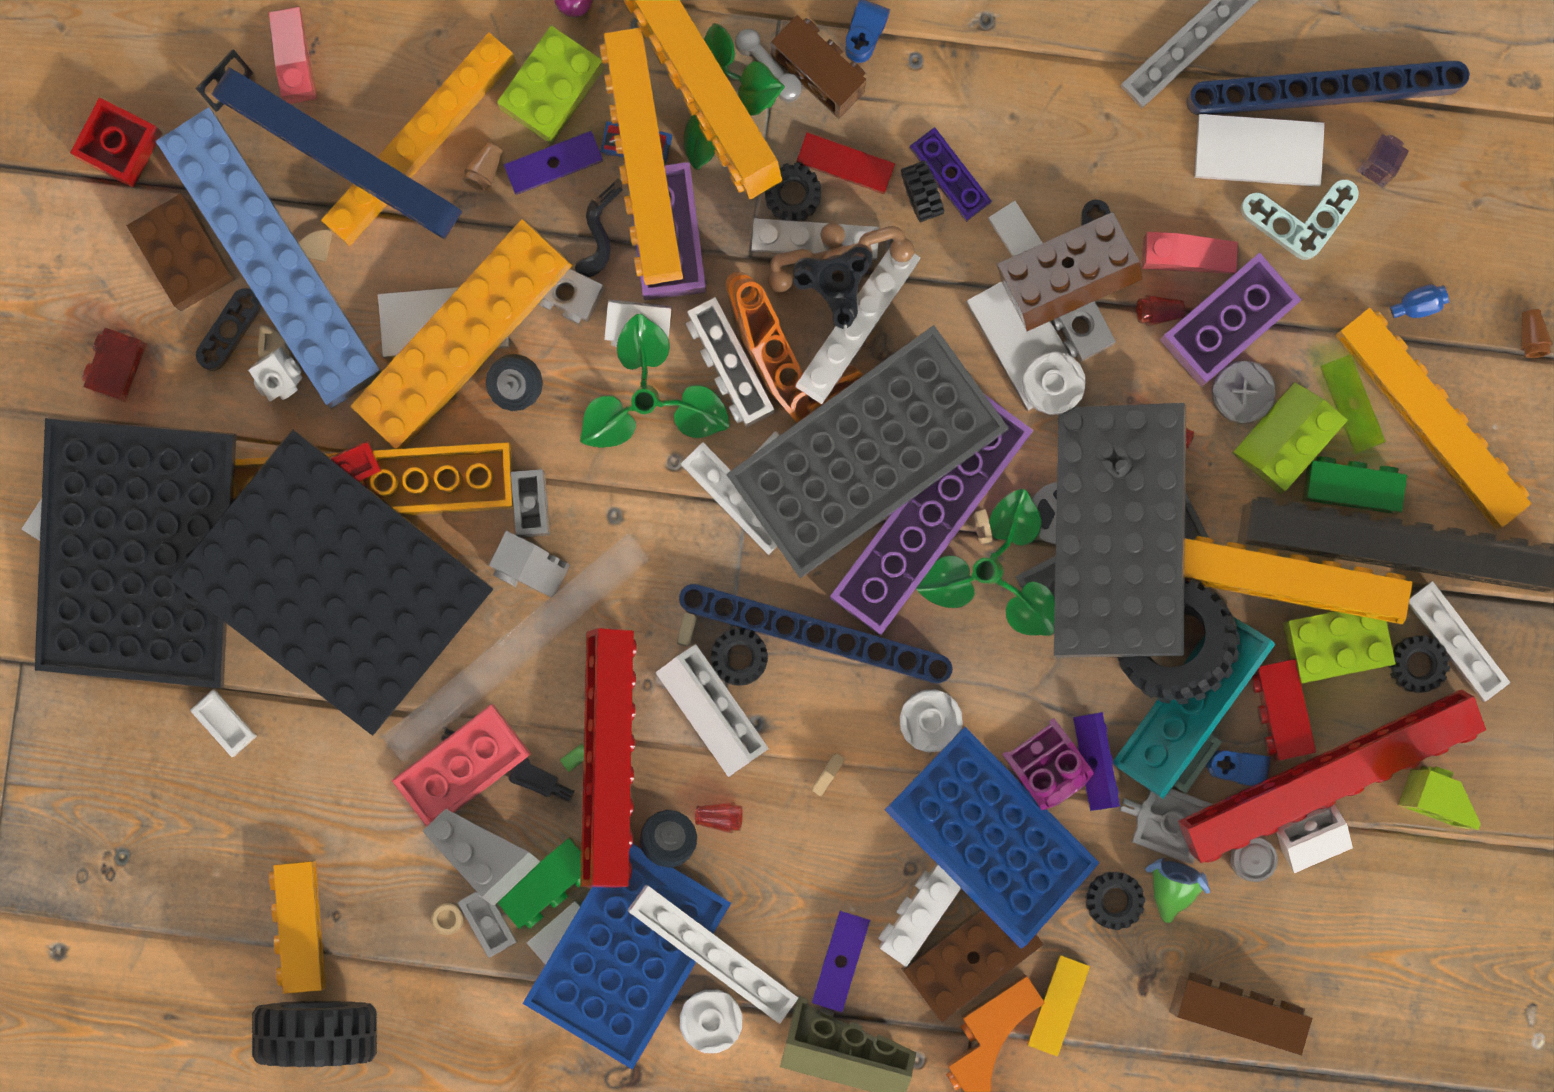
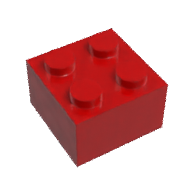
[70,97,162,188]

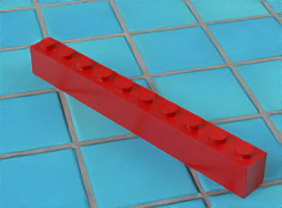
[1178,689,1486,863]

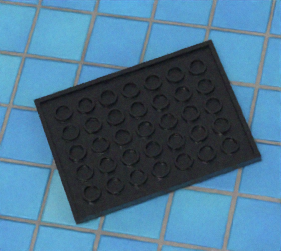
[35,417,237,688]
[170,429,493,736]

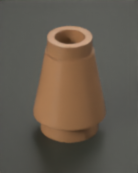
[463,142,503,191]

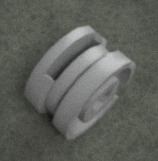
[1230,838,1278,882]

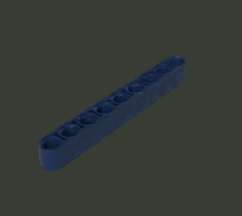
[1186,61,1470,115]
[211,67,462,239]
[679,584,953,684]

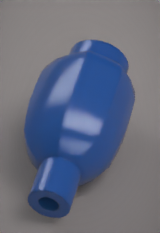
[1390,284,1449,318]

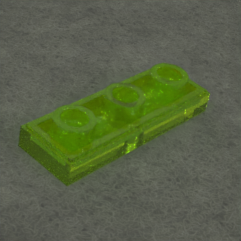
[1320,354,1386,454]

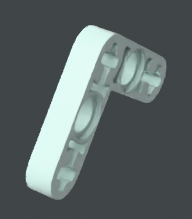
[1241,180,1359,260]

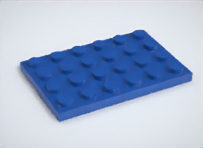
[884,727,1099,949]
[522,844,731,1070]

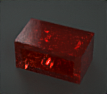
[82,328,147,403]

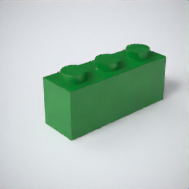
[1302,456,1407,515]
[497,837,581,929]

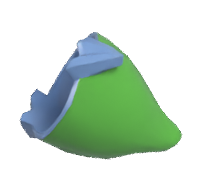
[1145,858,1211,923]

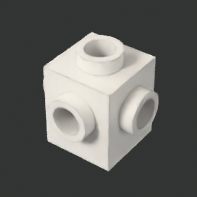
[248,347,303,402]

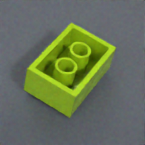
[497,26,605,145]
[1282,611,1396,684]

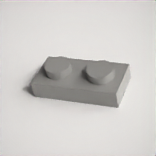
[457,891,517,958]

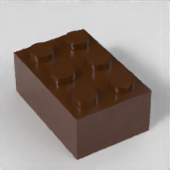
[771,15,866,119]
[126,193,235,311]

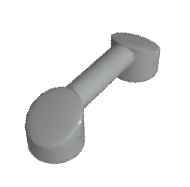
[735,29,802,102]

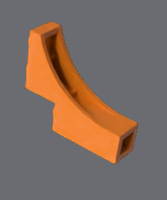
[946,974,1045,1092]

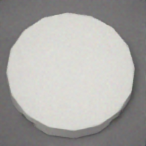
[1022,352,1086,415]
[899,689,963,752]
[680,989,743,1053]

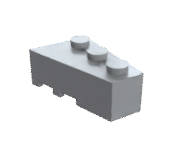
[489,531,570,599]
[423,809,540,906]

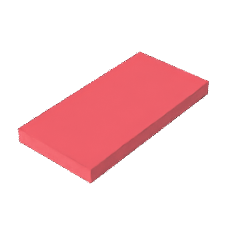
[391,703,531,826]

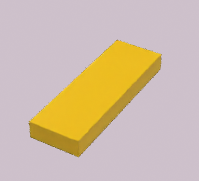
[1027,955,1090,1057]

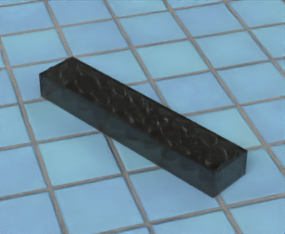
[1237,497,1554,593]

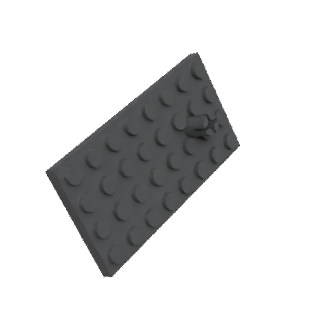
[726,325,1009,578]
[1054,403,1186,658]

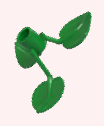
[684,23,785,170]
[580,314,729,448]
[916,489,1055,636]

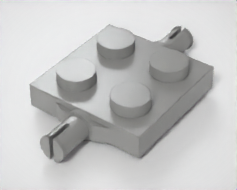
[1120,789,1213,865]

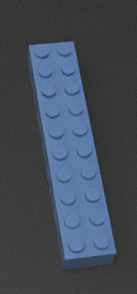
[156,107,382,409]

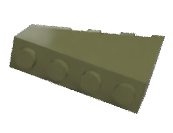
[780,995,917,1092]

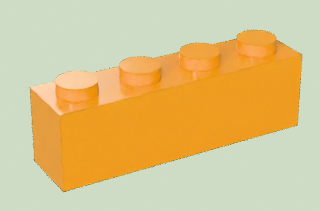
[269,861,326,994]

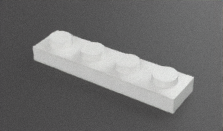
[752,218,879,260]
[681,442,777,555]
[1409,581,1511,702]

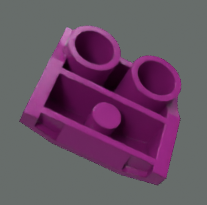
[1002,718,1094,810]

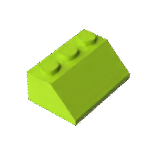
[1232,382,1348,494]
[1398,766,1481,830]

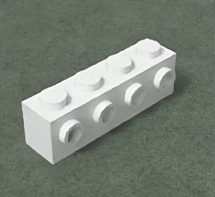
[685,297,774,428]
[656,644,769,777]
[878,863,961,967]

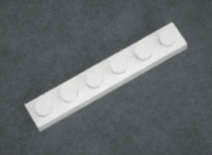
[795,248,921,404]
[627,885,798,1024]

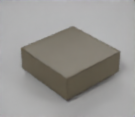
[677,612,697,647]

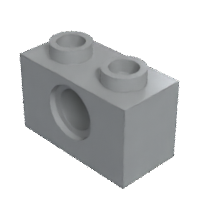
[538,269,604,324]
[1051,301,1116,363]
[511,469,550,538]

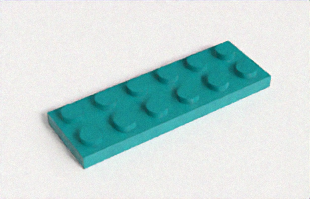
[1113,616,1275,799]

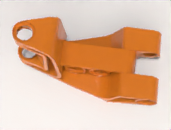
[725,271,865,423]

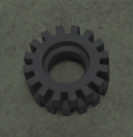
[901,160,944,223]
[765,163,821,221]
[711,628,768,686]
[1388,635,1450,693]
[1085,871,1145,930]

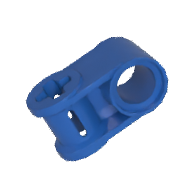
[845,0,890,63]
[1206,750,1271,786]

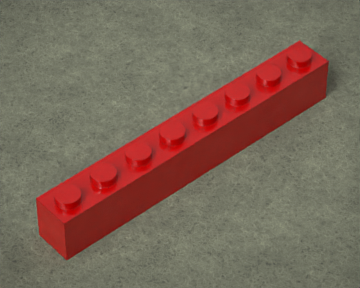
[580,628,637,888]

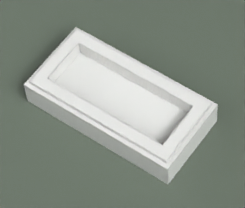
[190,689,257,757]

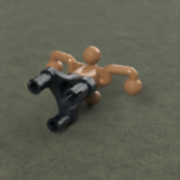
[768,223,915,329]

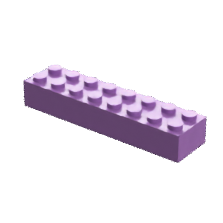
[830,395,1033,636]

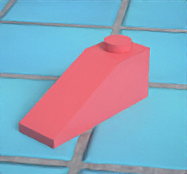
[269,7,317,104]
[1142,232,1238,274]

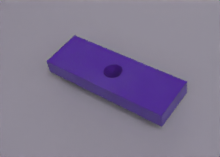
[910,127,992,222]
[504,130,603,195]
[1073,712,1120,811]
[812,910,870,1012]

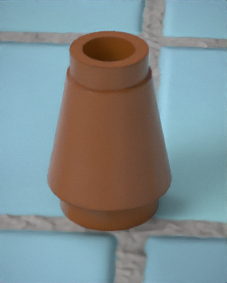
[1521,309,1553,358]

